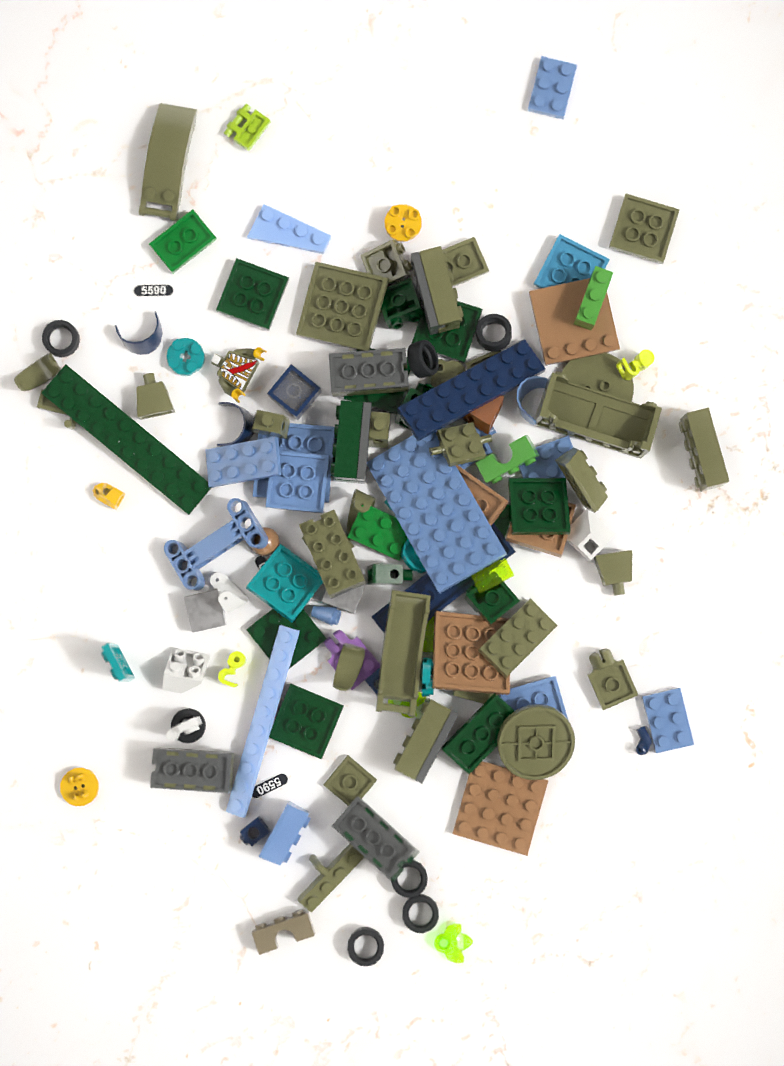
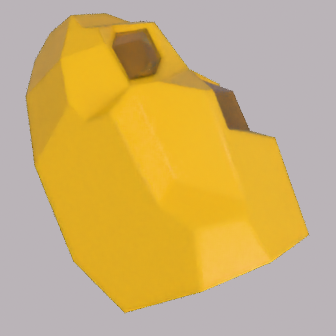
[92,483,125,510]

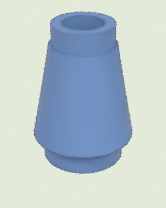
[311,605,341,626]

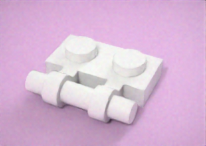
[165,716,203,741]

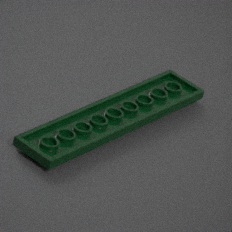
[41,364,212,515]

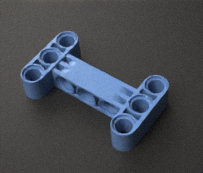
[164,498,268,591]

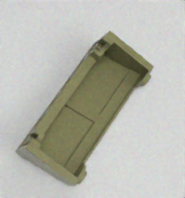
[534,372,662,459]

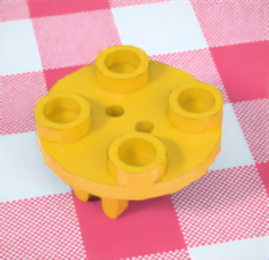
[384,204,422,242]
[60,768,99,806]

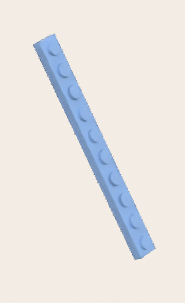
[225,625,300,818]

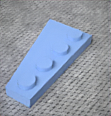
[247,204,332,254]

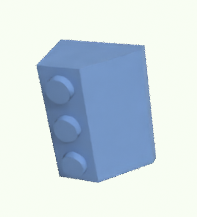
[258,801,311,866]

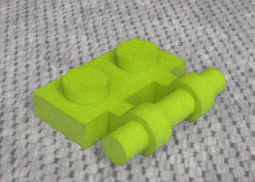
[224,103,271,151]

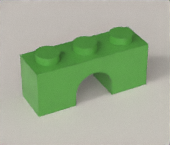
[573,266,614,330]
[476,435,539,485]

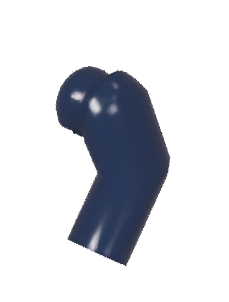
[635,726,652,756]

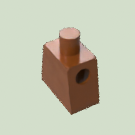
[462,396,504,435]

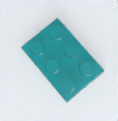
[101,643,135,682]

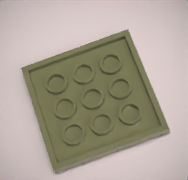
[296,261,389,351]

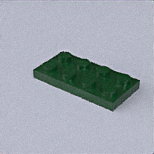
[441,693,515,774]

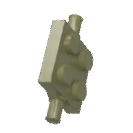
[429,422,493,467]

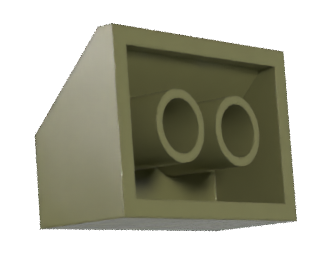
[555,447,608,513]

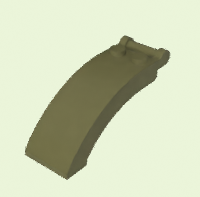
[139,103,197,222]
[375,590,430,717]

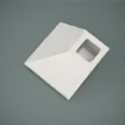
[566,509,615,562]
[163,647,210,694]

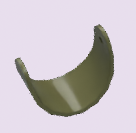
[14,352,61,391]
[346,489,376,534]
[333,643,365,691]

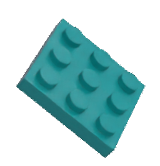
[246,544,323,623]

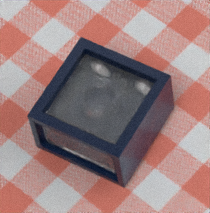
[267,364,322,421]

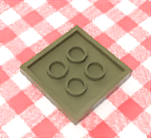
[609,193,680,264]

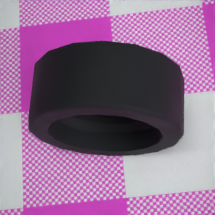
[476,313,512,352]
[42,320,80,358]
[407,340,439,378]
[391,860,428,898]
[402,894,439,933]
[347,927,384,967]

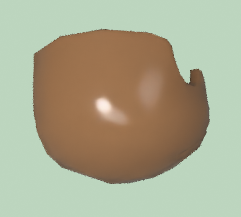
[250,527,280,556]

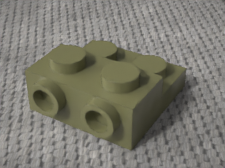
[360,239,412,285]

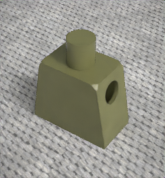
[136,373,176,420]
[251,410,290,439]
[369,411,391,449]
[594,550,632,596]

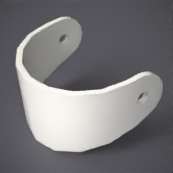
[209,572,249,614]

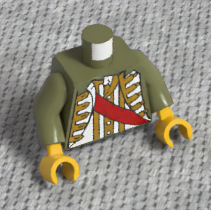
[211,347,267,403]

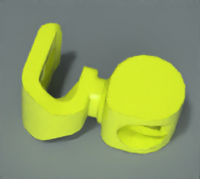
[616,349,655,380]
[218,651,247,688]

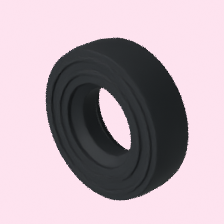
[171,708,206,743]

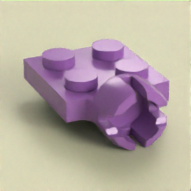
[324,630,380,690]

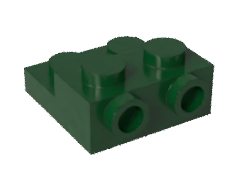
[381,278,425,329]
[464,572,520,626]

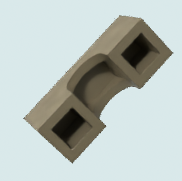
[252,909,316,955]

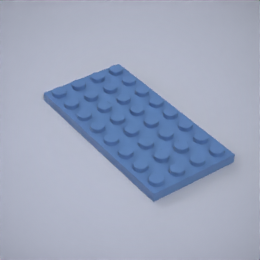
[367,432,507,593]

